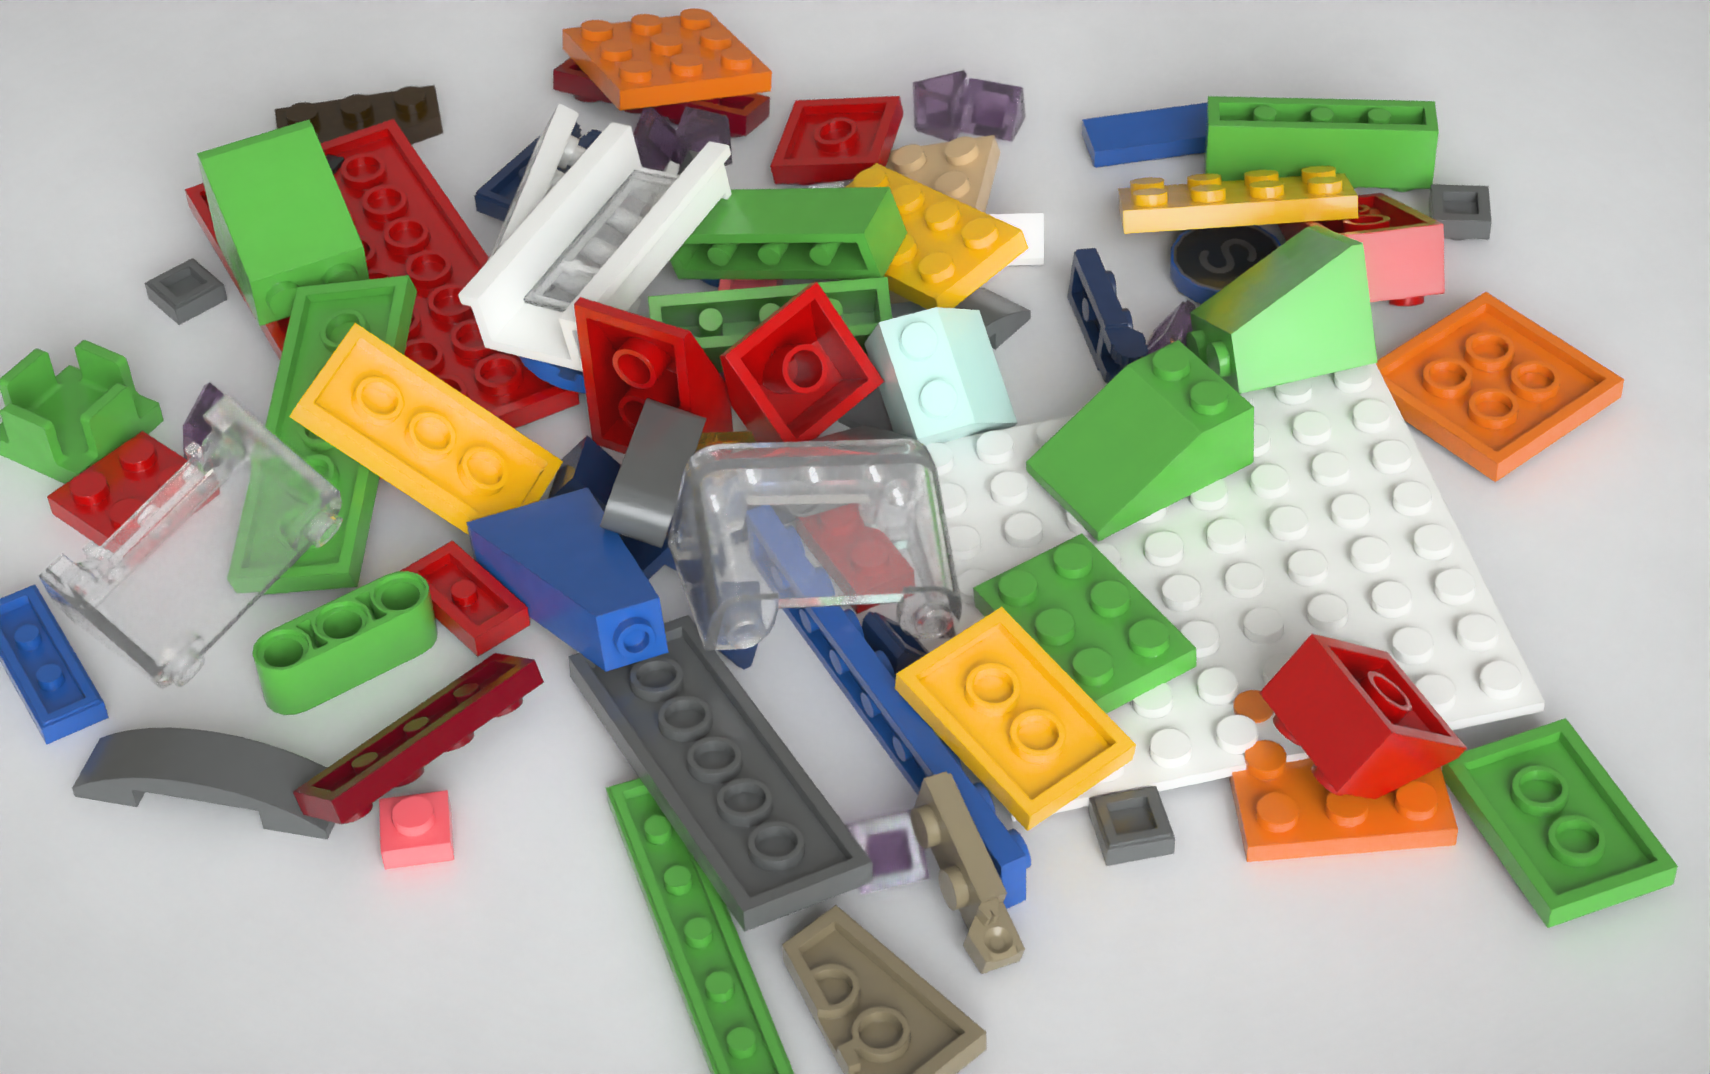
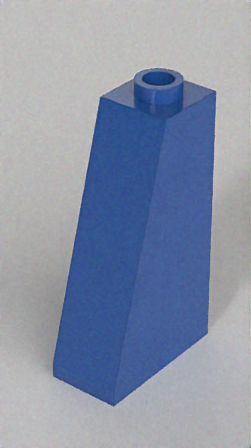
[467,487,669,672]

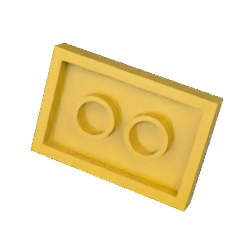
[895,607,1136,831]

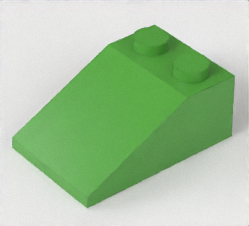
[1026,340,1254,542]

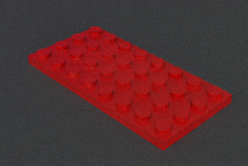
[185,119,580,480]

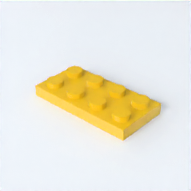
[845,163,1028,309]
[1118,166,1358,234]
[289,323,563,535]

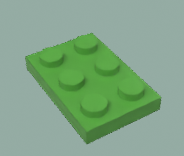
[973,533,1197,714]
[1442,718,1678,928]

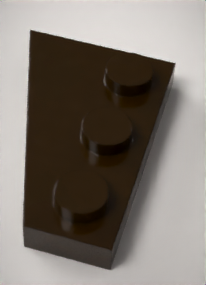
[275,85,443,145]

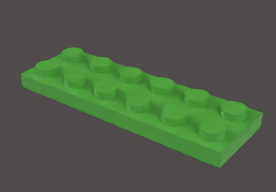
[229,275,417,597]

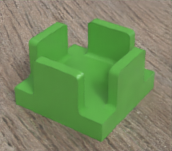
[0,340,164,484]

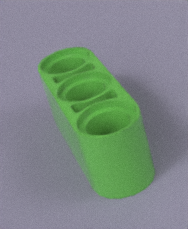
[252,571,438,715]

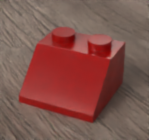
[720,282,884,453]
[1259,634,1467,800]

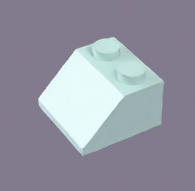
[864,307,1017,447]

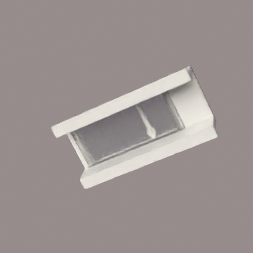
[458,122,732,371]

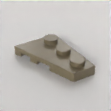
[782,905,987,1074]

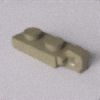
[910,771,1025,974]

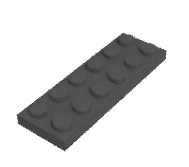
[568,615,873,932]

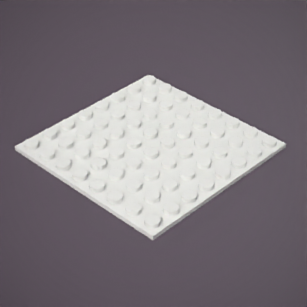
[909,363,1545,822]

